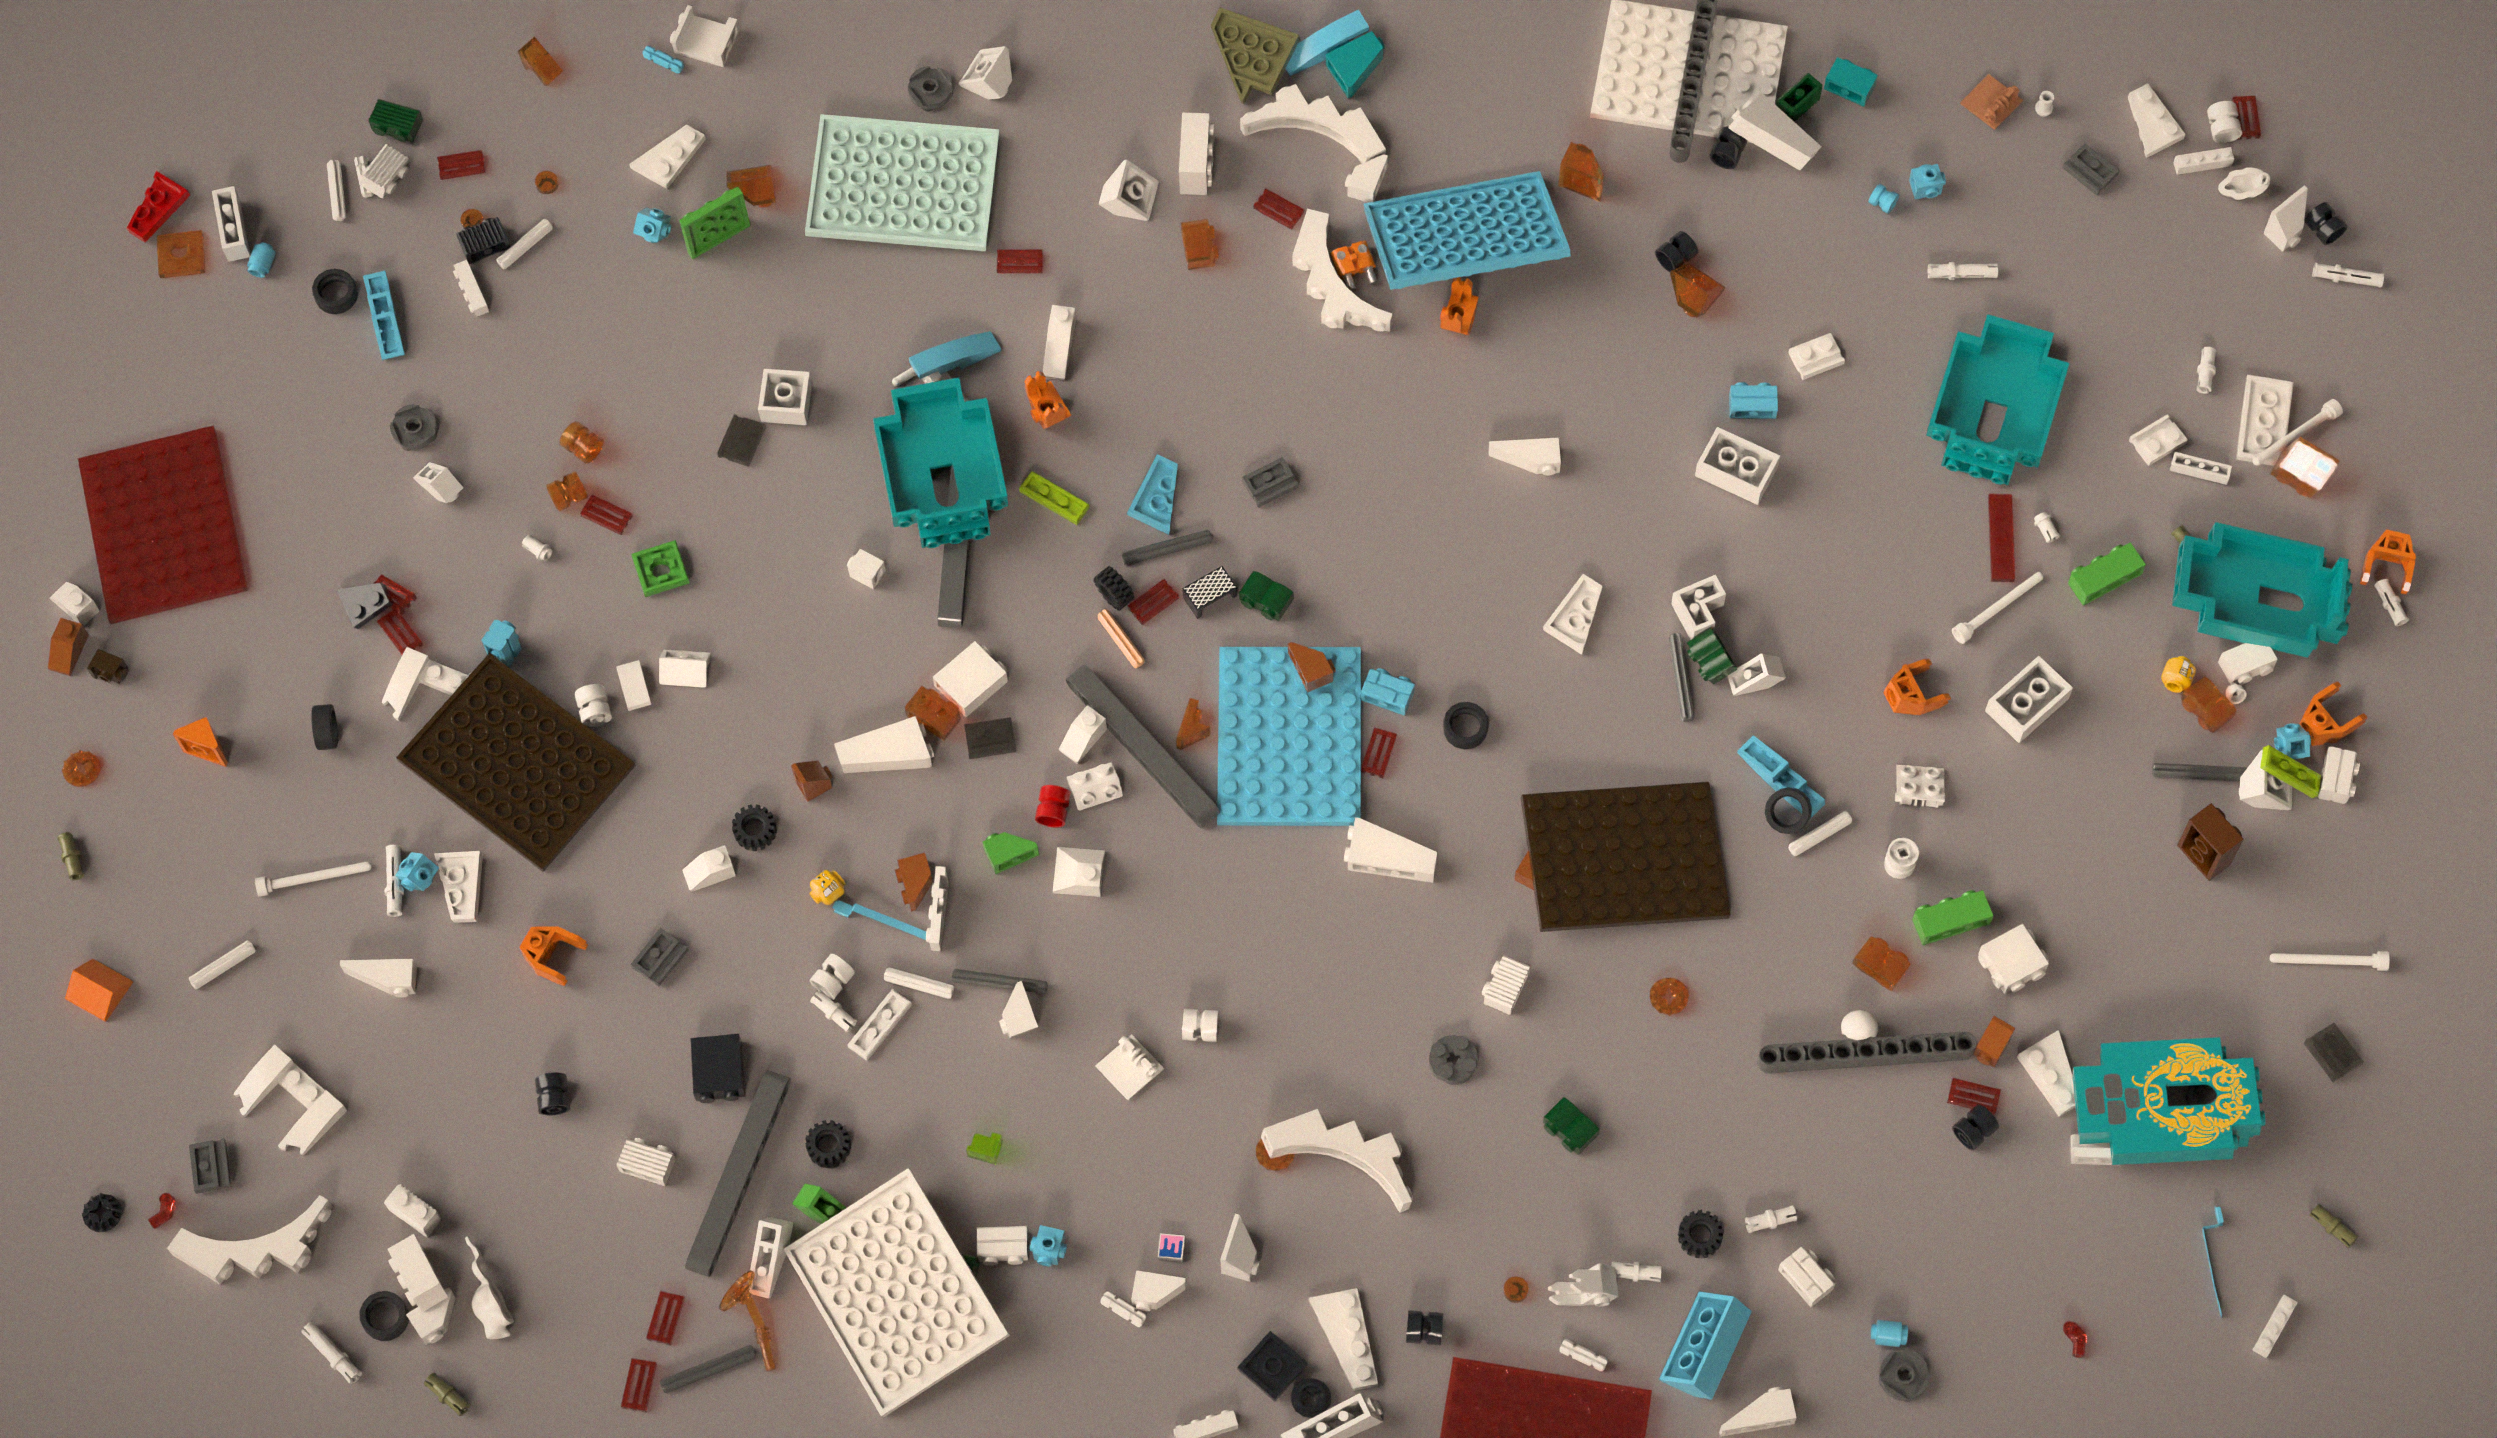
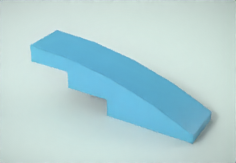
[1286,10,1369,76]
[363,271,405,361]
[909,331,1001,379]
[1737,735,1825,819]

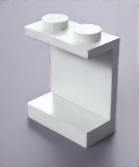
[670,5,740,67]

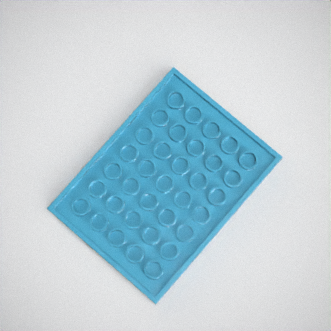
[1364,171,1571,290]
[1217,647,1361,826]

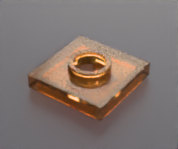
[157,230,205,279]

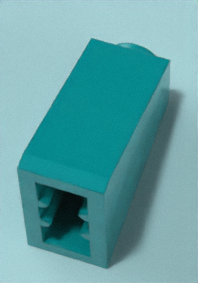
[1326,31,1385,99]

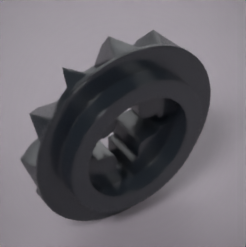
[82,1193,122,1232]
[1291,1378,1331,1418]

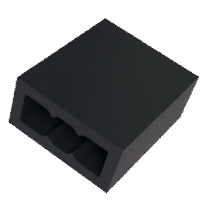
[690,1034,745,1103]

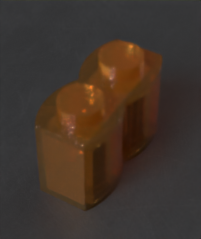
[1181,219,1219,270]
[2181,676,2237,733]
[1852,936,1911,991]

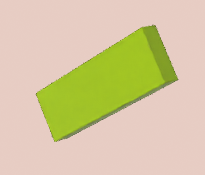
[1019,471,1090,525]
[2260,745,2321,798]

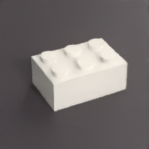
[1179,113,1214,195]
[1695,427,1780,505]
[1985,656,2073,743]

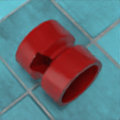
[1035,785,1071,828]

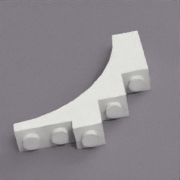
[1240,84,1386,164]
[1292,209,1392,332]
[1261,1109,1413,1213]
[167,1195,332,1285]

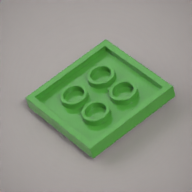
[679,187,750,259]

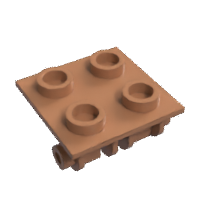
[1960,74,2023,130]

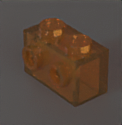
[905,686,961,741]

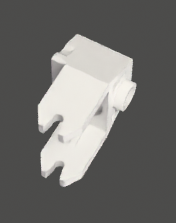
[1548,1263,1619,1307]

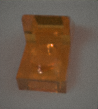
[517,37,563,86]
[1176,698,1211,750]

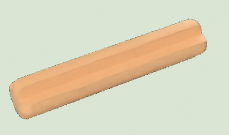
[1098,609,1145,668]

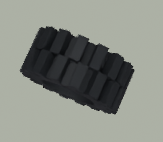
[1093,566,1135,611]
[732,804,777,851]
[805,1120,851,1168]
[1678,1210,1724,1258]

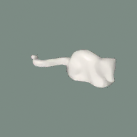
[465,1236,514,1339]

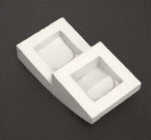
[616,660,651,711]

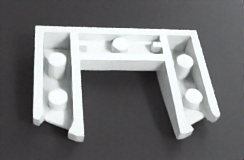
[382,647,471,721]
[234,1045,347,1155]

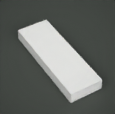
[848,989,912,1061]

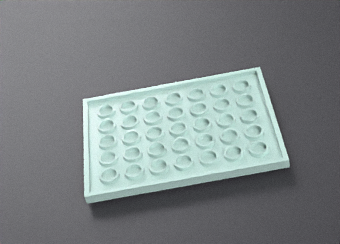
[805,114,999,251]

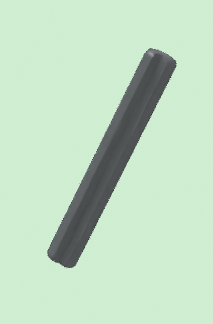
[1121,530,1212,565]
[1669,633,1694,722]
[2152,763,2247,781]
[952,969,1047,994]
[660,1345,756,1393]

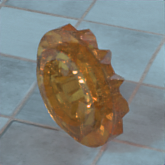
[61,750,101,787]
[1649,978,1689,1016]
[1256,1139,1295,1172]

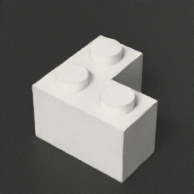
[1671,574,1726,640]

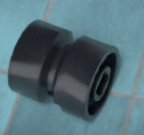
[1710,126,1748,169]
[2304,202,2348,245]
[1655,231,1698,273]
[535,1072,570,1116]
[1952,1104,1999,1151]
[1406,1310,1443,1345]

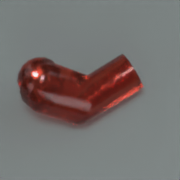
[148,1193,176,1229]
[2063,1321,2087,1358]

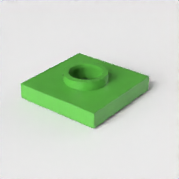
[631,540,690,597]

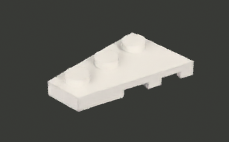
[2128,84,2185,158]
[630,125,706,189]
[1543,574,1602,655]
[434,851,483,923]
[926,866,949,951]
[2017,1030,2075,1117]

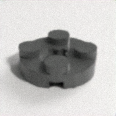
[908,66,953,111]
[390,404,437,451]
[1429,1035,1478,1085]
[1879,1350,1930,1402]

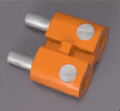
[1330,241,1378,291]

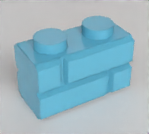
[1729,382,1778,419]
[481,620,522,668]
[1360,668,1415,716]

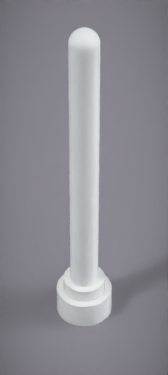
[2253,399,2343,466]
[1952,572,2043,644]
[255,862,372,897]
[2270,951,2389,971]

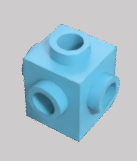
[1909,164,1946,199]
[633,207,672,243]
[2274,723,2311,759]
[395,852,439,891]
[1030,1225,1067,1267]

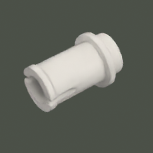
[2035,91,2054,117]
[2034,512,2060,543]
[522,534,552,561]

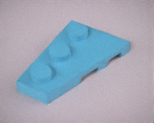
[1127,454,1178,535]

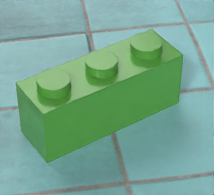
[2068,542,2146,606]
[1912,890,1993,945]

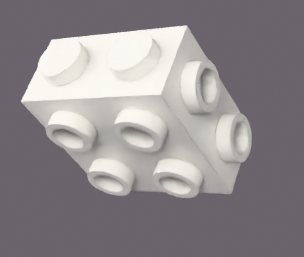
[1978,924,2049,994]

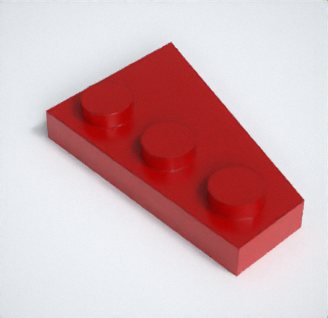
[127,171,190,243]

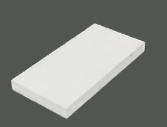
[2236,375,2294,467]

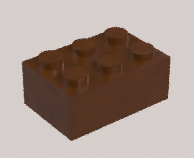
[2177,803,2244,881]

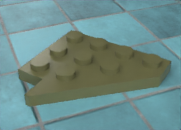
[1211,7,1300,104]

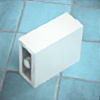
[933,641,1008,717]

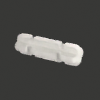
[354,156,374,198]
[1101,1291,1147,1327]
[1560,1339,1608,1371]

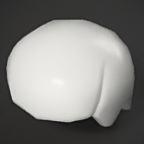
[1841,1010,1878,1040]

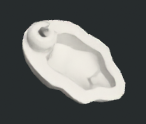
[2218,167,2270,200]

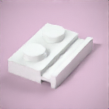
[1788,333,1845,380]
[2129,414,2188,466]

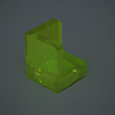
[966,1132,1003,1165]

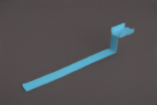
[833,900,926,940]
[2202,1207,2224,1318]

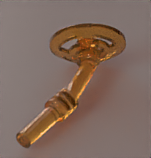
[719,1270,776,1371]

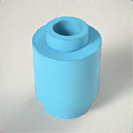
[247,242,276,278]
[1871,1320,1908,1347]

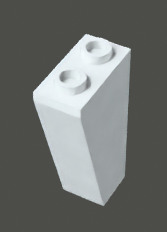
[1728,92,1822,170]
[834,716,934,773]
[1344,818,1437,883]
[1281,1393,1383,1438]

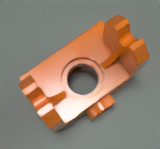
[1440,277,1479,335]
[1024,371,1071,429]
[2360,529,2416,595]
[1883,659,1951,715]
[2299,681,2368,746]
[519,926,588,986]

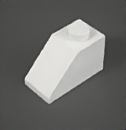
[1345,154,1388,203]
[413,462,463,503]
[50,582,99,626]
[1728,654,1786,696]
[1059,705,1107,764]
[683,845,736,892]
[999,981,1038,1038]
[1131,1270,1186,1311]
[406,1287,456,1345]

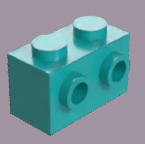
[1824,57,1878,107]

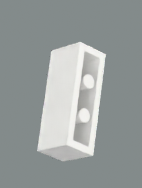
[212,186,250,262]
[388,1234,448,1312]

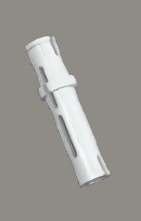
[1927,262,1998,280]
[2312,263,2384,288]
[385,845,404,917]
[302,1321,362,1384]

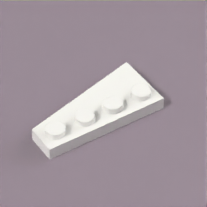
[1308,1288,1378,1391]

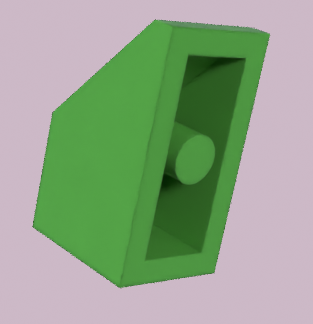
[982,832,1039,874]
[793,1183,847,1224]

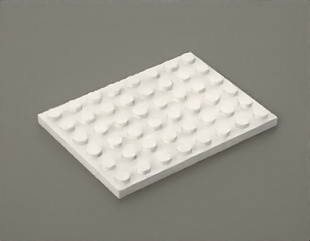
[1590,0,1788,143]
[783,1168,1010,1417]

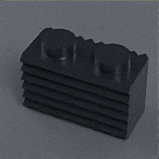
[456,217,511,264]

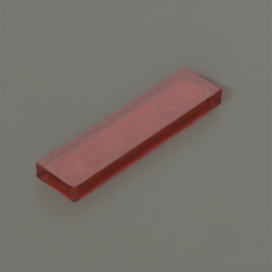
[1988,494,2015,582]

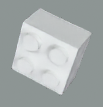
[758,369,812,425]

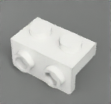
[1066,762,1123,811]

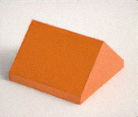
[173,717,228,767]
[65,959,133,1022]

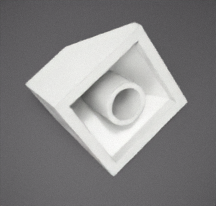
[958,46,1012,100]
[1099,160,1159,221]
[2263,185,2308,252]
[2239,750,2292,810]
[1053,847,1105,897]
[1220,1214,1260,1282]

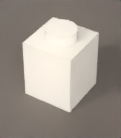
[847,549,886,589]

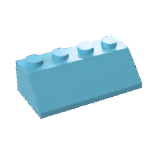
[1659,1292,1752,1400]

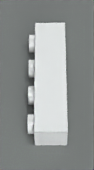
[2173,147,2234,175]
[453,260,489,317]
[2169,452,2232,485]
[2252,1295,2298,1358]
[1173,1410,1238,1438]

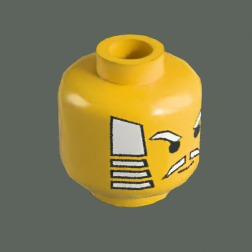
[2161,656,2196,693]
[809,870,846,905]

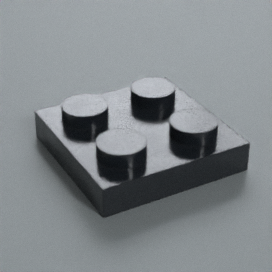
[1237,1331,1308,1402]

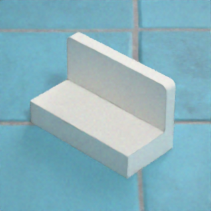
[659,649,710,687]
[2070,1134,2112,1165]

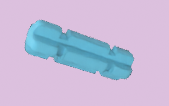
[642,46,684,74]

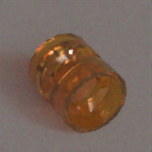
[559,421,604,464]
[545,471,588,512]

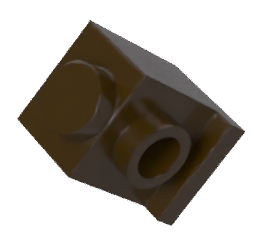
[87,649,128,684]

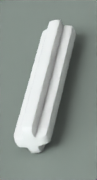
[327,160,346,222]
[496,219,553,269]
[1788,811,1852,856]
[189,940,256,989]
[884,967,954,999]

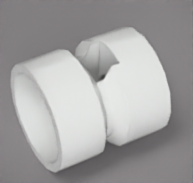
[2207,101,2242,143]
[575,684,612,727]
[1884,838,1919,879]
[809,954,855,1000]
[1182,1009,1219,1042]

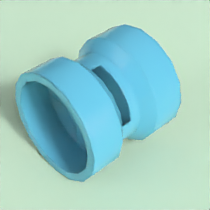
[1868,183,1900,214]

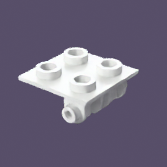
[1895,764,1945,808]
[1095,1034,1164,1100]

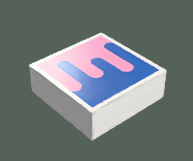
[1158,1233,1185,1262]

